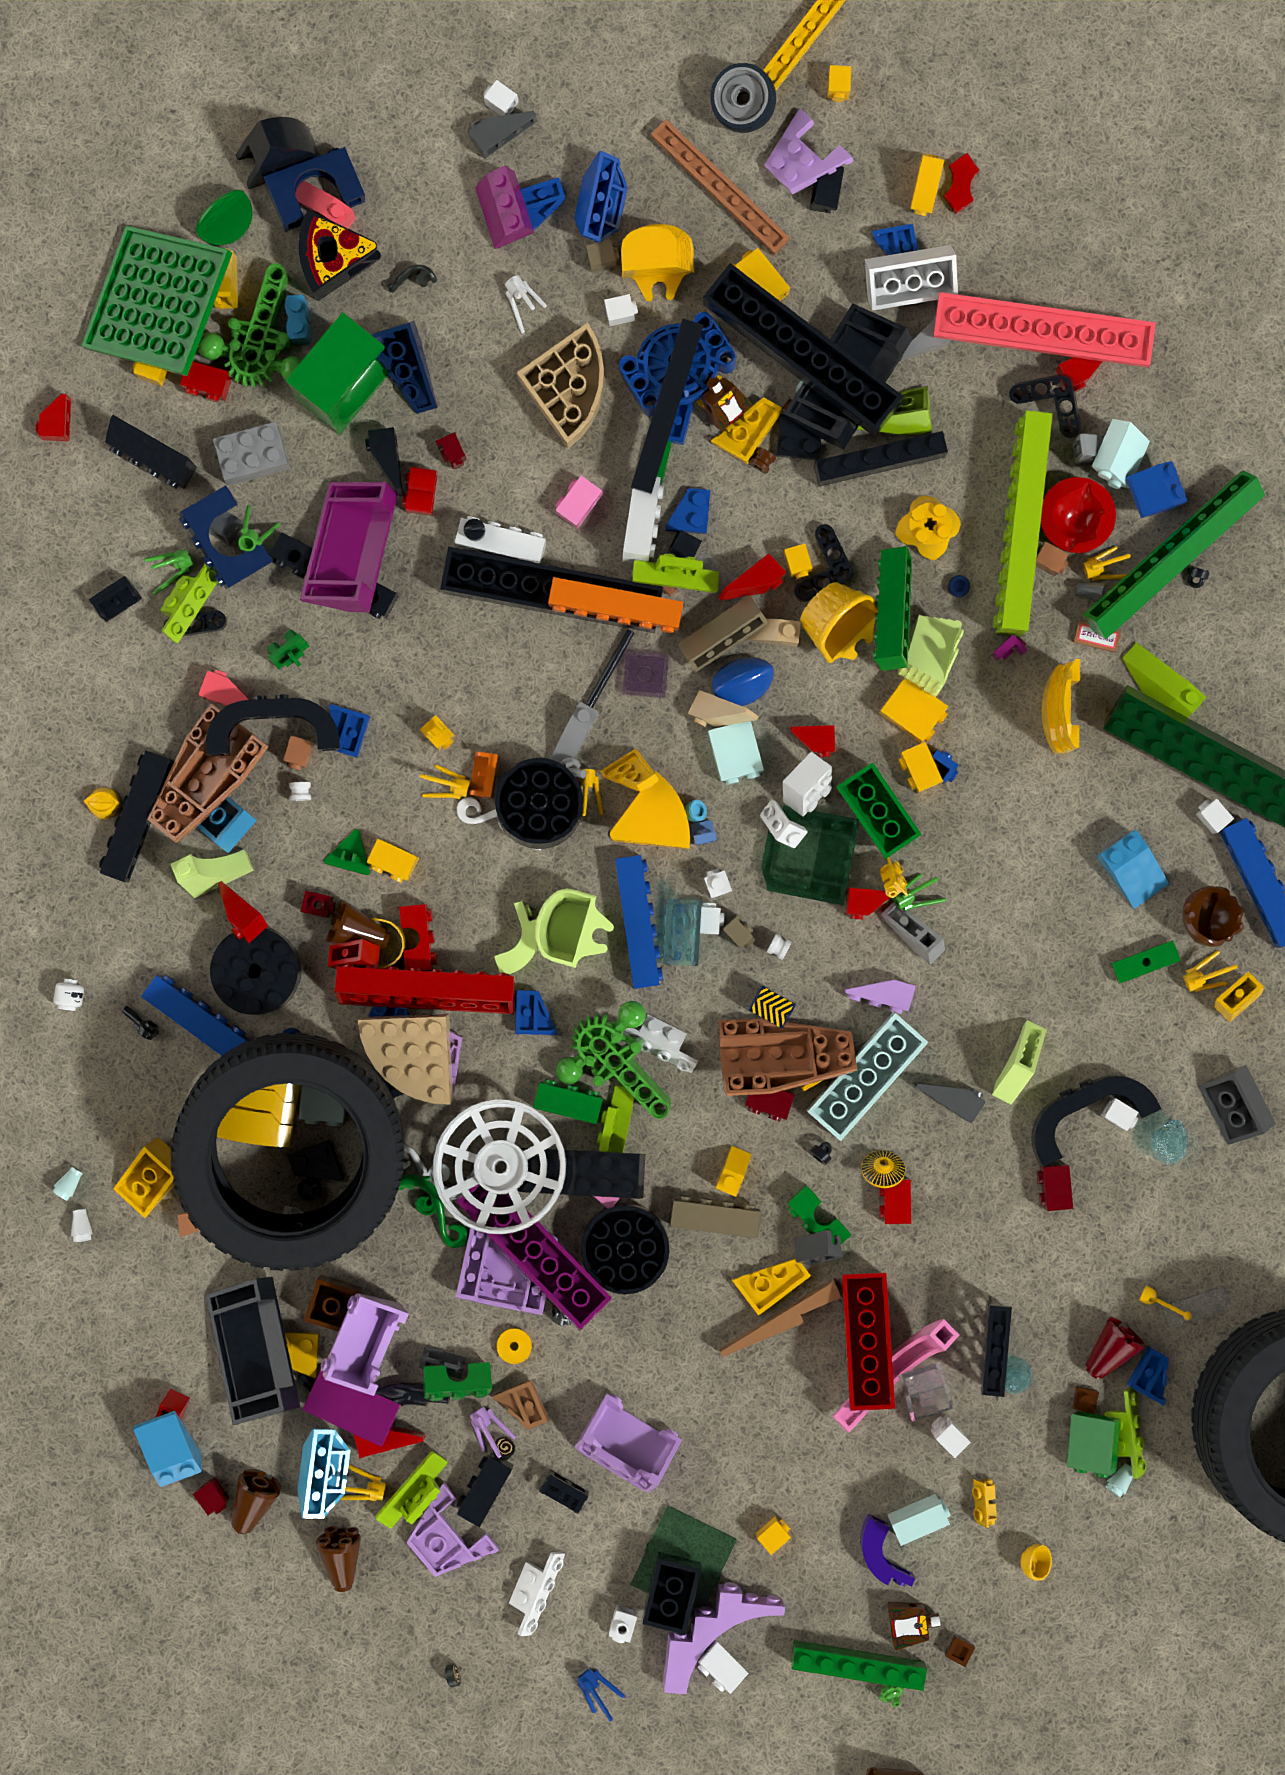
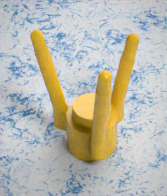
[1083,546,1131,582]
[420,764,470,800]
[576,769,603,816]
[1183,950,1237,993]
[340,1464,386,1501]

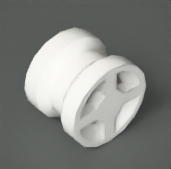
[289,782,311,801]
[767,933,792,960]

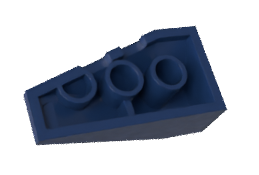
[370,320,438,414]

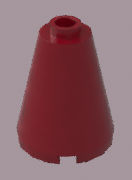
[1085,1317,1145,1379]

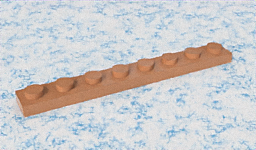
[651,119,790,256]

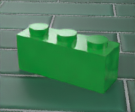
[533,1079,604,1124]

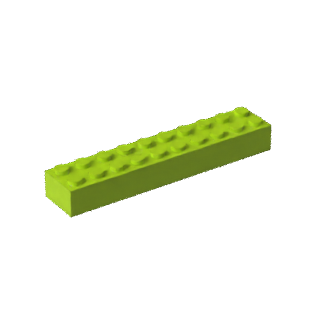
[993,410,1053,637]

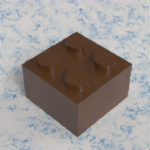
[304,1275,362,1332]

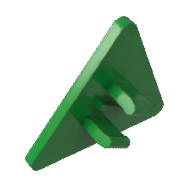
[324,829,370,875]

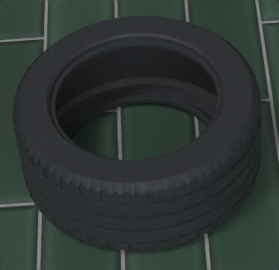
[171,1033,404,1271]
[1191,1309,1285,1543]

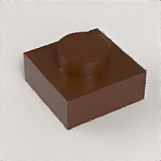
[1072,1386,1099,1414]
[945,1635,975,1667]

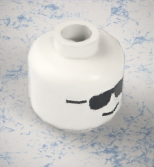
[53,978,84,1011]

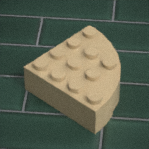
[517,323,604,449]
[358,1014,453,1105]

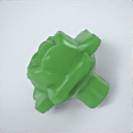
[879,1685,904,1707]

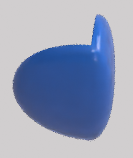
[712,657,774,706]

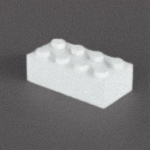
[865,245,958,311]

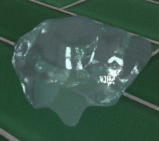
[1151,1120,1189,1166]

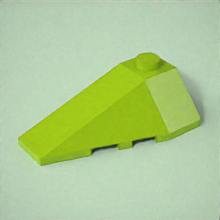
[857,386,932,435]
[1122,642,1207,718]

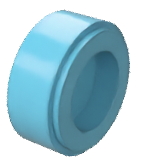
[685,800,707,823]

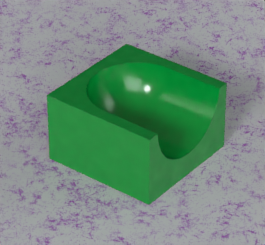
[286,312,389,435]

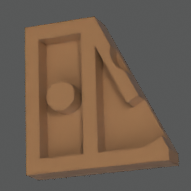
[492,1379,549,1430]

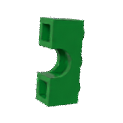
[786,1184,852,1244]
[422,1362,492,1401]

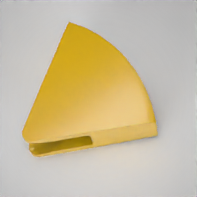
[610,771,690,850]

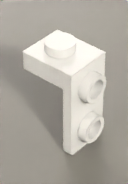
[760,800,808,848]

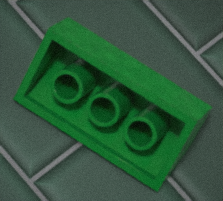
[836,762,922,859]

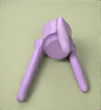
[469,1406,516,1458]

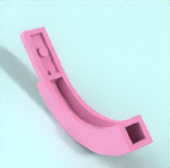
[832,1319,959,1433]

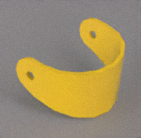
[371,918,406,969]

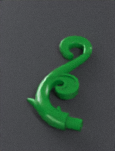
[398,1174,469,1249]

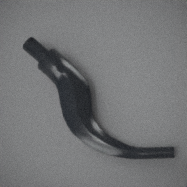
[298,1374,450,1406]

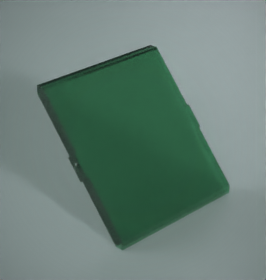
[630,1505,737,1615]

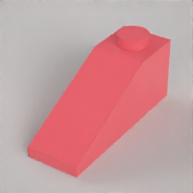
[295,181,356,228]
[199,669,249,706]

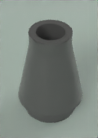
[1076,582,1110,602]

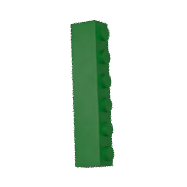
[873,546,912,671]
[790,1640,927,1691]

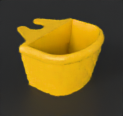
[621,224,694,302]
[800,582,878,663]

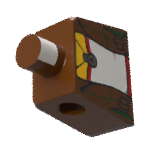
[701,377,752,432]
[887,1602,940,1650]

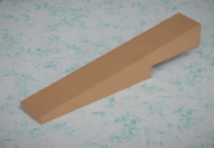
[720,1279,841,1357]

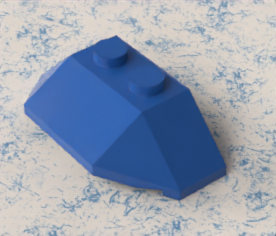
[574,151,628,243]

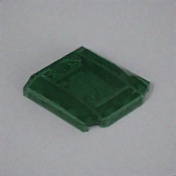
[761,805,860,906]

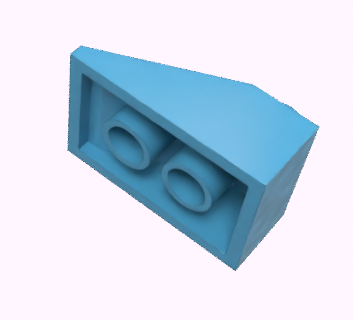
[198,796,257,853]
[1096,830,1169,909]
[133,1411,202,1487]

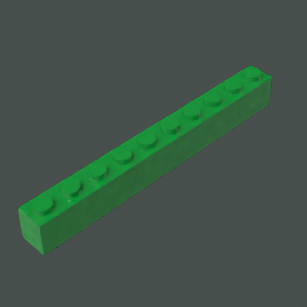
[1083,470,1265,639]

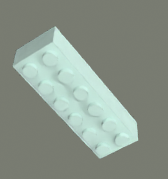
[806,1012,928,1141]

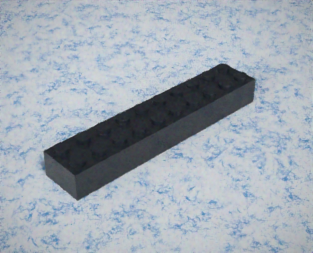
[703,263,903,437]
[440,546,663,634]

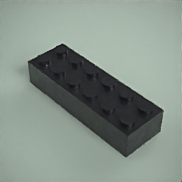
[517,1148,646,1199]

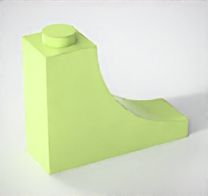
[171,850,254,898]
[992,1020,1047,1105]

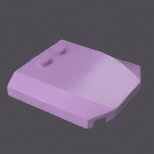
[456,1228,558,1315]

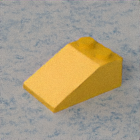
[113,1137,174,1218]

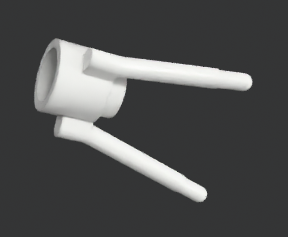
[505,275,547,334]

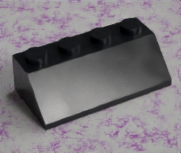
[105,415,197,489]

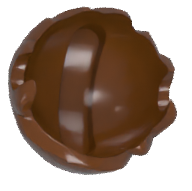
[1182,886,1244,947]

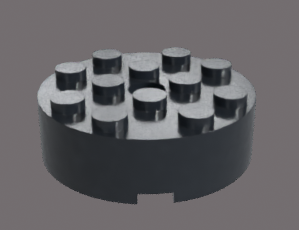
[495,758,583,849]
[210,928,302,1015]
[581,1203,670,1294]

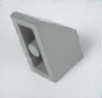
[1072,434,1102,465]

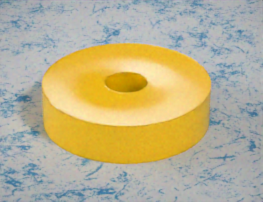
[497,1328,532,1364]

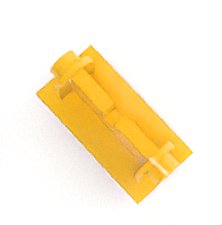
[880,857,908,898]
[972,1479,997,1528]

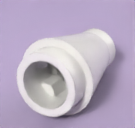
[71,1209,93,1242]

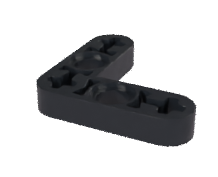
[1009,374,1081,438]
[794,524,853,602]

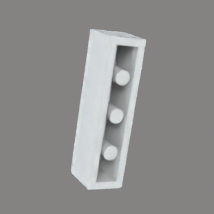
[622,477,664,563]
[455,516,546,564]

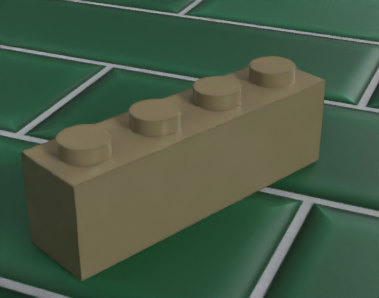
[677,595,768,672]
[670,1195,761,1238]

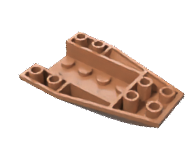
[147,703,269,843]
[718,1018,857,1096]

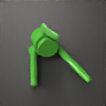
[238,505,280,551]
[144,549,193,595]
[893,874,946,911]

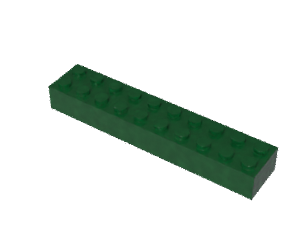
[1103,685,1285,828]

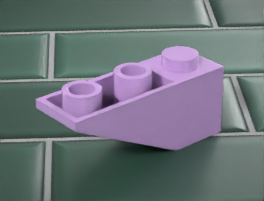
[844,980,916,1014]

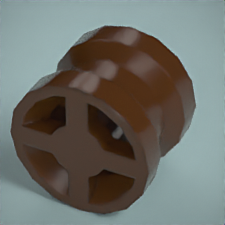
[749,447,776,474]

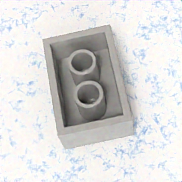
[213,422,291,486]

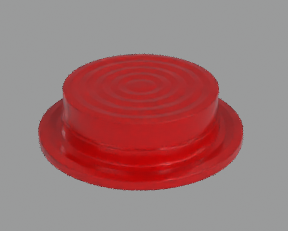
[1040,477,1116,553]

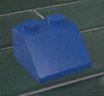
[1126,461,1188,518]

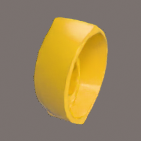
[84,787,122,819]

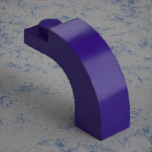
[860,1514,915,1587]

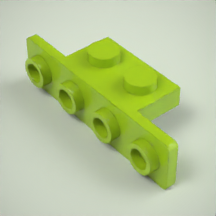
[632,554,719,593]
[160,564,217,643]
[597,1085,635,1153]
[1105,1387,1146,1479]
[375,1451,448,1528]

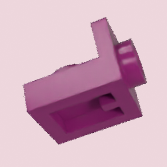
[991,635,1028,661]

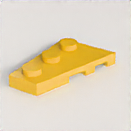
[600,748,659,792]
[285,1332,319,1378]

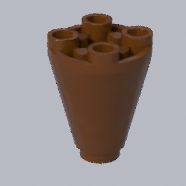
[325,901,390,949]
[316,1526,361,1592]

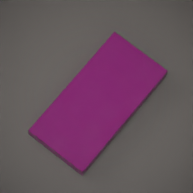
[302,1371,401,1447]

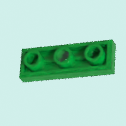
[1111,940,1181,984]

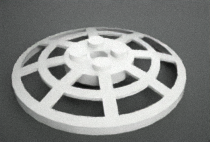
[433,1100,566,1234]

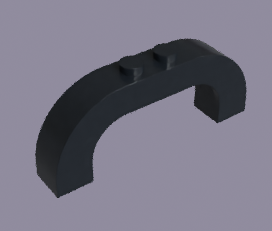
[206,694,340,757]
[1031,1075,1161,1167]

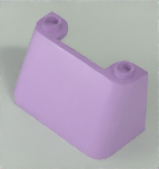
[321,1293,409,1396]
[575,1394,682,1492]

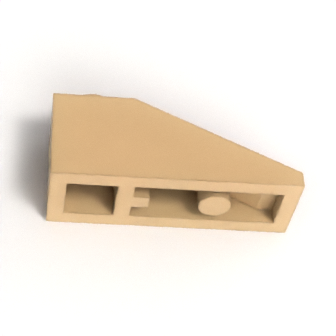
[743,619,801,647]
[688,690,759,727]

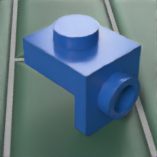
[932,750,958,784]

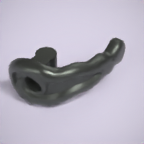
[388,265,437,293]

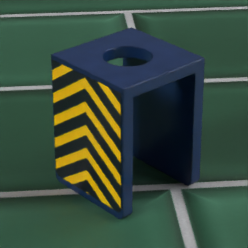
[748,985,796,1029]

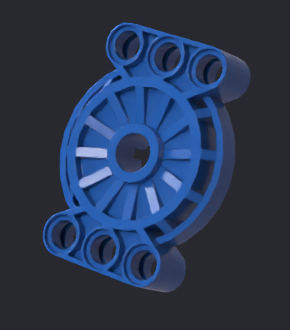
[619,312,736,417]

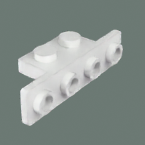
[622,1015,698,1073]
[509,1551,565,1636]

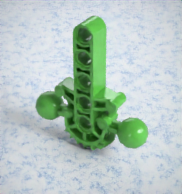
[198,263,303,388]
[555,1001,672,1119]

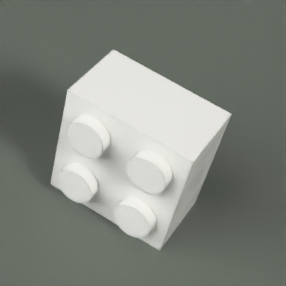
[783,752,832,816]

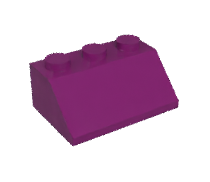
[475,165,534,249]

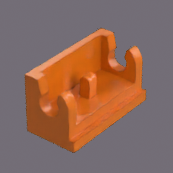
[468,751,499,799]

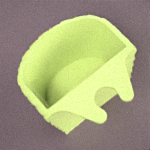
[898,615,964,697]
[535,888,614,968]

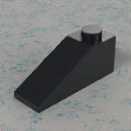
[365,427,403,497]

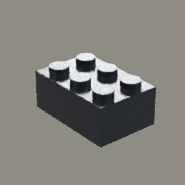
[642,1552,701,1635]

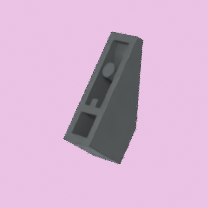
[468,111,537,159]
[914,1082,986,1124]

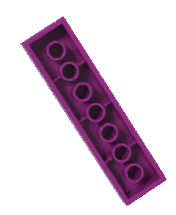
[456,1184,612,1331]

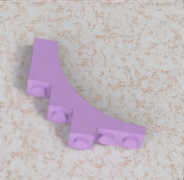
[663,1582,785,1694]

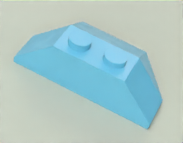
[297,1428,350,1518]

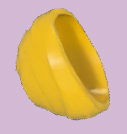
[1020,1544,1052,1581]

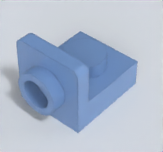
[691,820,717,846]

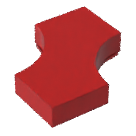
[943,153,979,214]

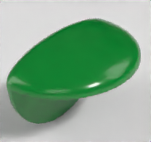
[195,189,253,245]

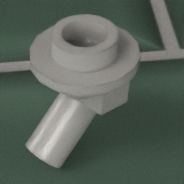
[560,757,586,778]

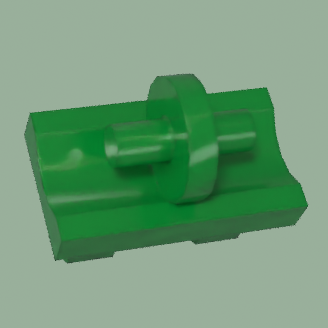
[267,629,310,670]

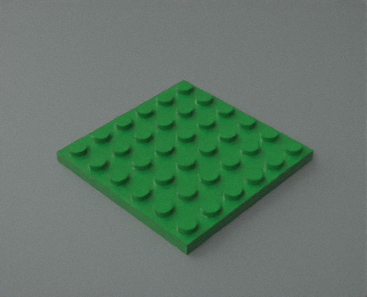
[81,226,232,376]

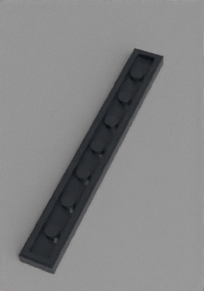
[631,318,704,494]

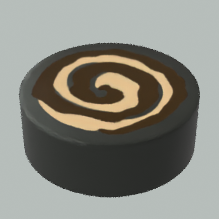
[492,1437,515,1461]
[445,1663,461,1688]

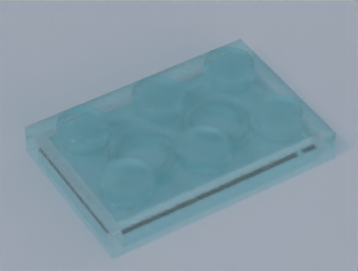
[661,899,702,966]

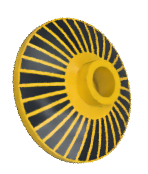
[861,1150,905,1188]

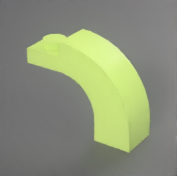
[494,901,538,974]

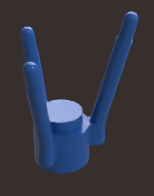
[577,1668,625,1722]

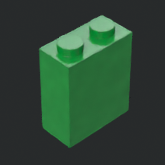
[1067,1411,1121,1478]

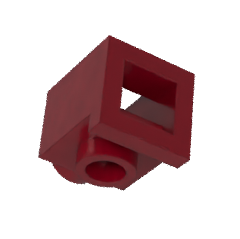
[435,432,467,469]
[300,891,336,918]

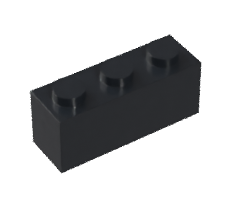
[456,1452,513,1528]

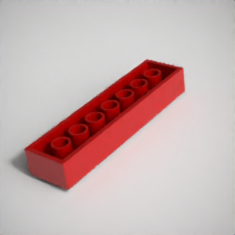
[334,964,515,1014]

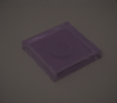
[622,651,669,698]

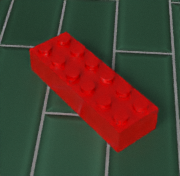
[842,1273,895,1411]

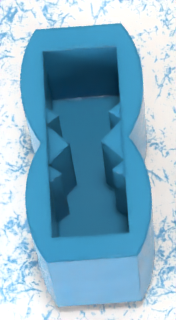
[285,295,312,345]

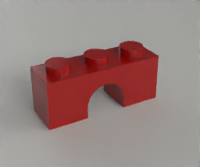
[399,904,437,971]

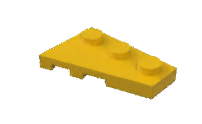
[711,397,782,465]
[732,1258,811,1316]

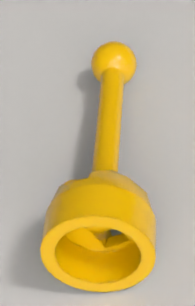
[1139,1285,1192,1320]

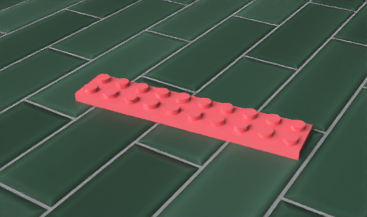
[933,292,1156,368]

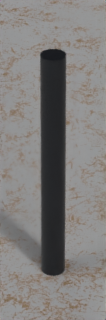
[585,629,635,708]

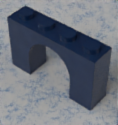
[264,147,365,232]
[178,485,273,589]

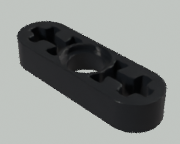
[163,610,227,637]

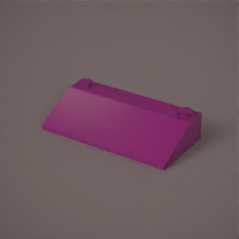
[300,482,398,613]

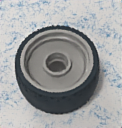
[710,63,776,133]

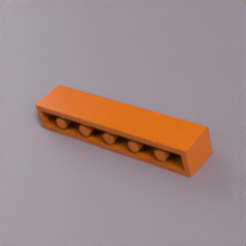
[548,577,684,633]

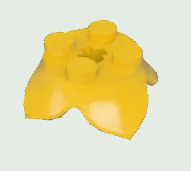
[895,495,961,561]

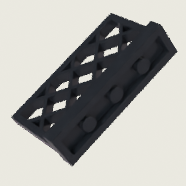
[981,1298,1012,1397]

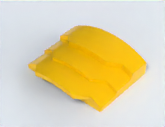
[1041,659,1080,754]
[217,1084,301,1147]

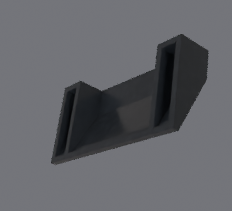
[784,303,913,450]
[206,1277,300,1425]

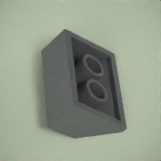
[1199,1065,1276,1145]

